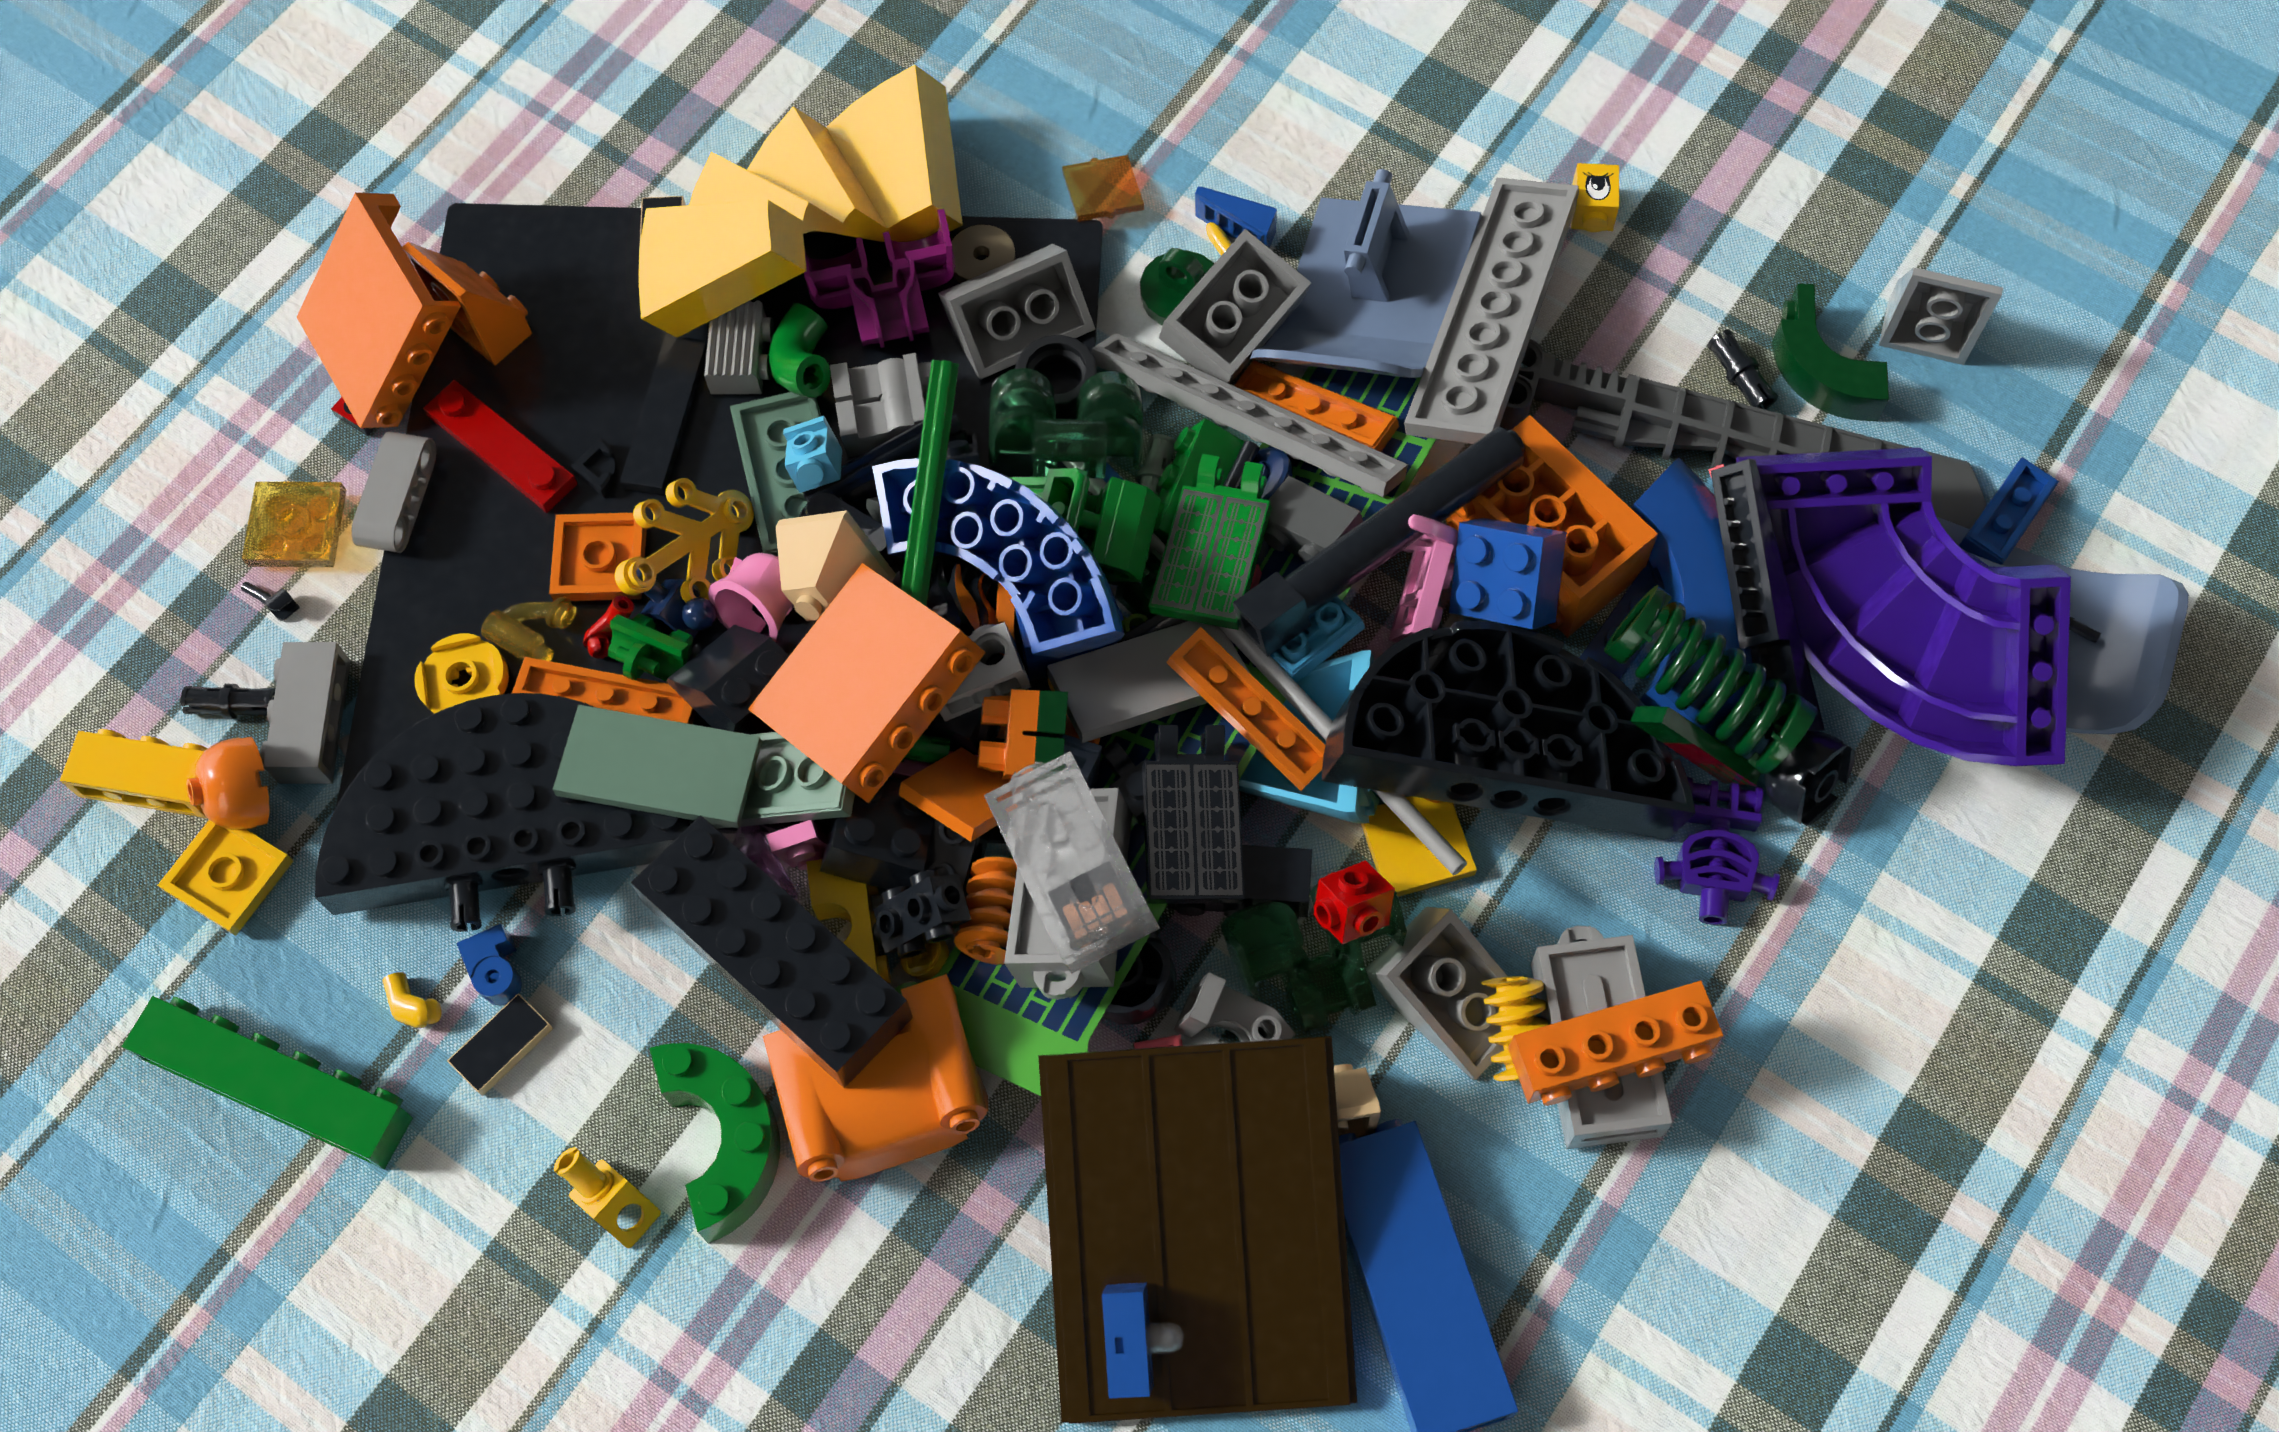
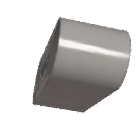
[352,431,436,553]

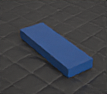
[1958,457,2059,565]

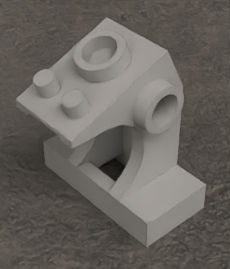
[1174,972,1295,1042]

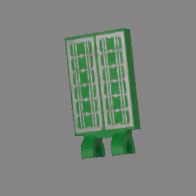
[1148,454,1272,630]

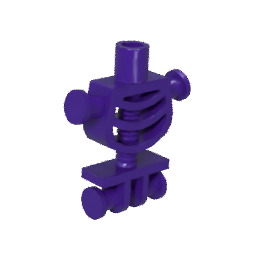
[1654,777,1780,925]

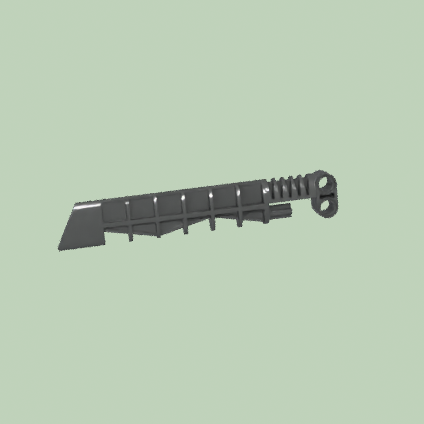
[1500,339,1987,529]

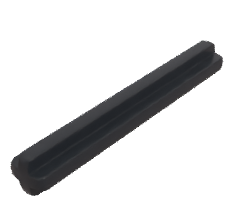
[802,409,962,502]

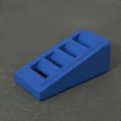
[1195,186,1277,248]

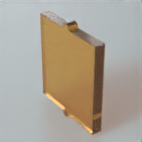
[1062,155,1144,222]

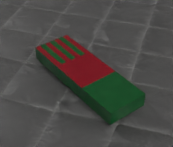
[1630,706,1761,786]

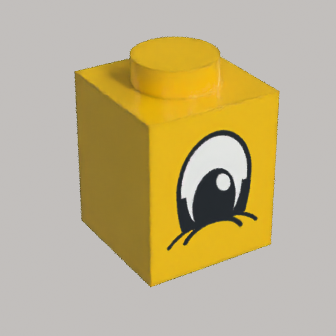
[1571,163,1619,232]

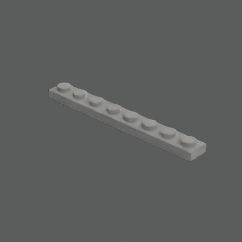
[1091,333,1408,497]

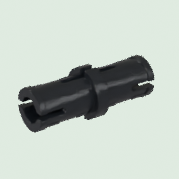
[1707,329,1778,409]
[180,683,276,719]

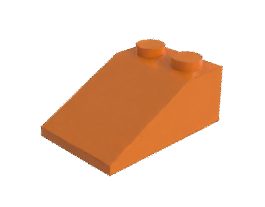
[402,242,532,366]

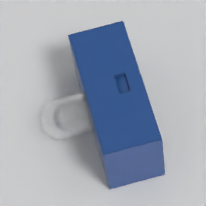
[1102,1282,1184,1399]

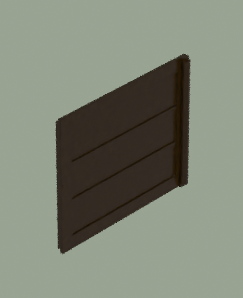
[1038,1036,1358,1424]

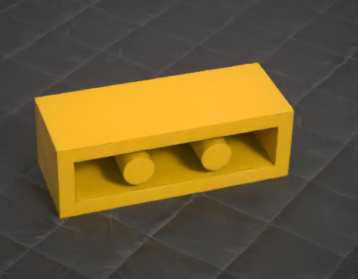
[60,729,208,818]

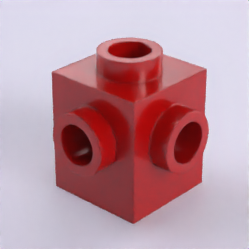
[1314,860,1395,944]

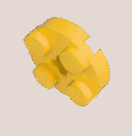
[415,633,509,714]

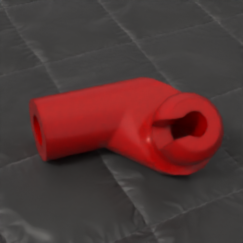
[583,595,634,659]

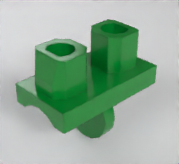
[608,613,693,681]

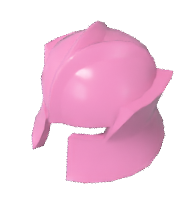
[708,553,794,642]

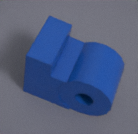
[457,924,522,1006]

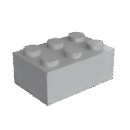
[1159,229,1311,384]

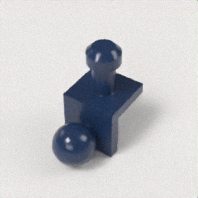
[636,568,716,639]

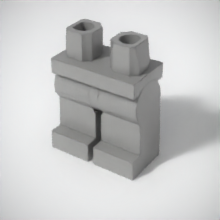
[830,353,931,458]

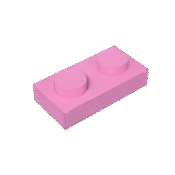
[766,820,828,870]

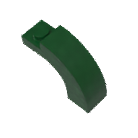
[1772,283,1889,422]

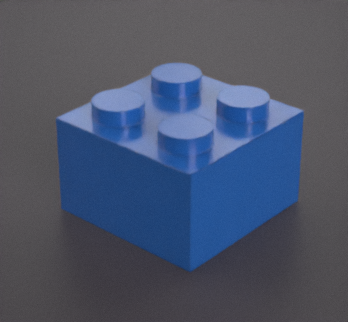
[1449,518,1567,629]

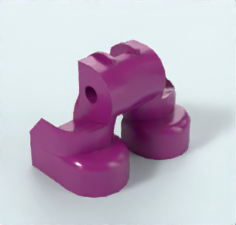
[804,209,956,348]

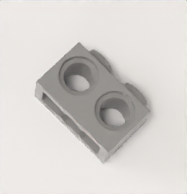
[939,622,1032,721]

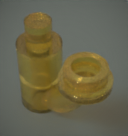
[481,596,576,661]

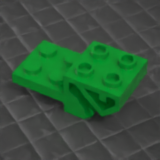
[972,468,1161,582]

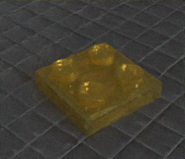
[242,482,347,567]

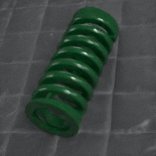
[1604,585,1818,774]

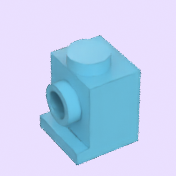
[783,416,842,493]

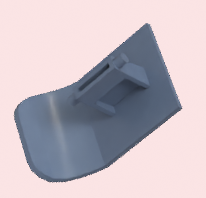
[1250,169,1482,378]
[1936,516,2189,735]

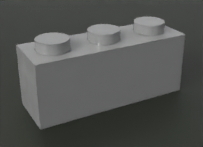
[260,642,351,784]

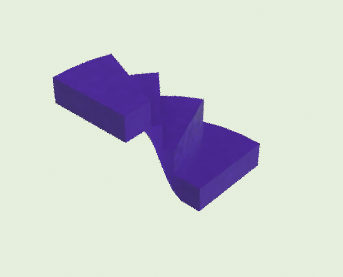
[1736,447,2071,766]

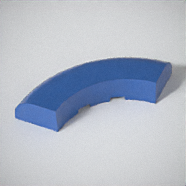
[1631,457,1753,743]
[872,458,1124,658]

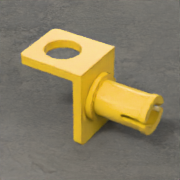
[554,1147,661,1248]

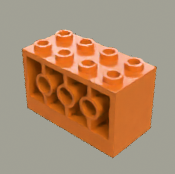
[1445,415,1658,638]

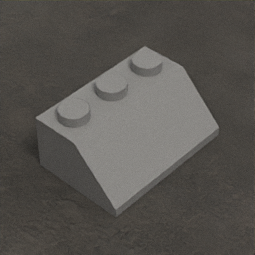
[938,244,1095,380]

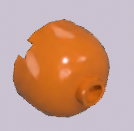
[187,737,270,830]

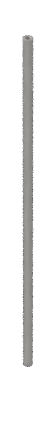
[992,376,1467,875]

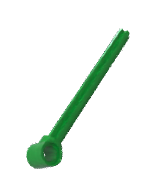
[901,360,959,607]

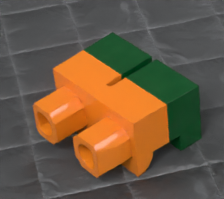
[977,689,1068,786]

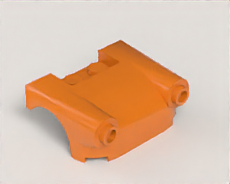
[763,974,988,1182]

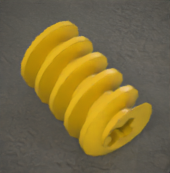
[1481,976,1549,1081]

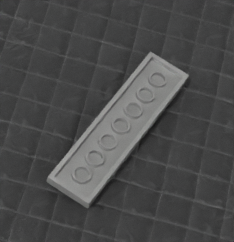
[1404,178,1579,444]

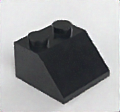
[667,624,789,733]

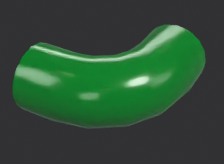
[768,303,831,398]

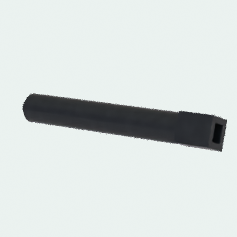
[1233,427,1525,657]

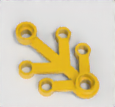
[615,478,754,602]

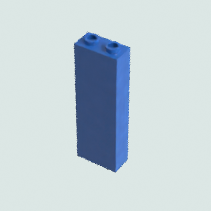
[1339,1119,1519,1432]

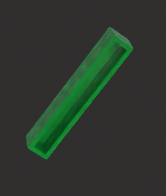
[121,996,413,1170]

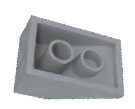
[1879,268,2003,365]
[1363,907,1538,1080]

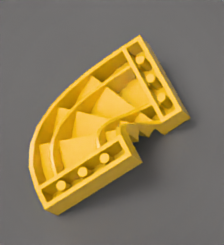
[639,65,963,338]

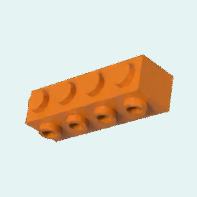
[1508,980,1724,1106]

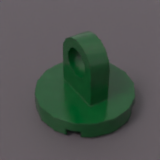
[1140,248,1214,325]

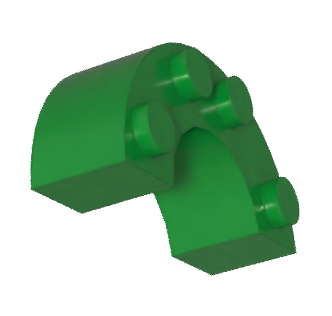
[649,1043,780,1243]

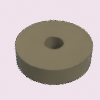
[951,225,1016,283]

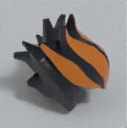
[927,563,998,636]

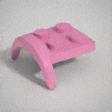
[1389,515,1458,642]

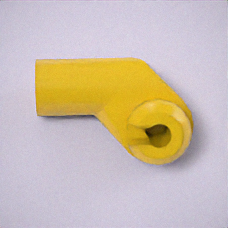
[382,972,442,1028]

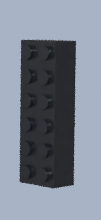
[631,815,913,1088]

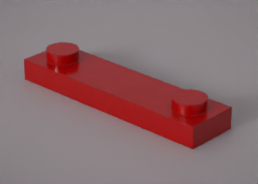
[423,380,578,513]

